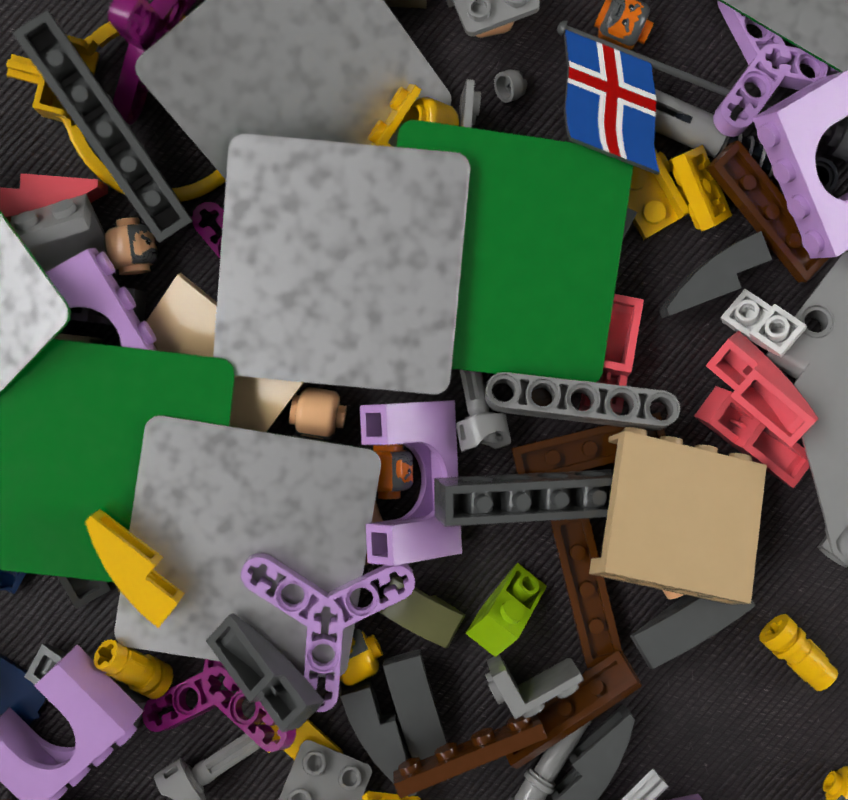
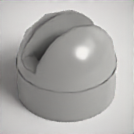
[494,69,528,103]

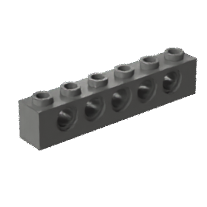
[12,10,193,243]
[434,469,614,526]

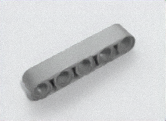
[485,372,680,431]

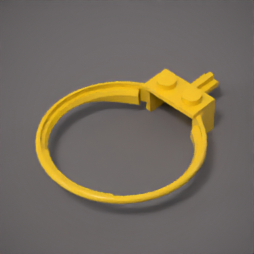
[6,15,226,202]

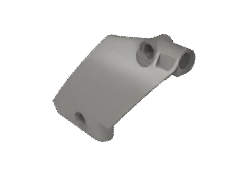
[766,252,848,568]

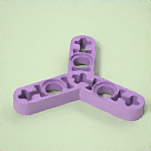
[713,0,840,137]
[241,553,415,712]

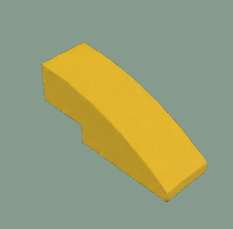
[85,509,185,628]

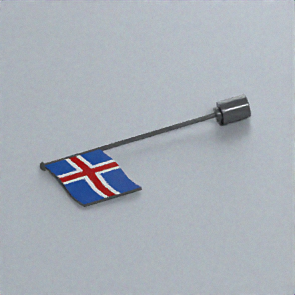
[557,21,848,175]

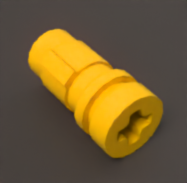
[759,614,838,691]
[94,639,173,699]

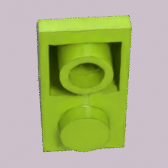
[466,563,547,657]

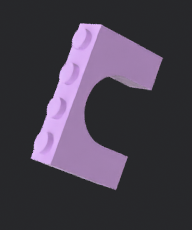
[752,70,848,259]
[45,248,158,351]
[360,400,462,566]
[0,644,143,800]

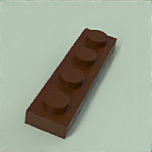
[706,140,829,283]
[511,412,666,474]
[549,518,623,668]
[505,650,642,769]
[393,714,547,799]

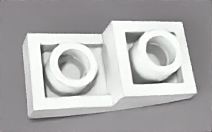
[721,289,807,358]

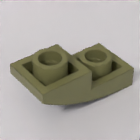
[379,577,466,648]

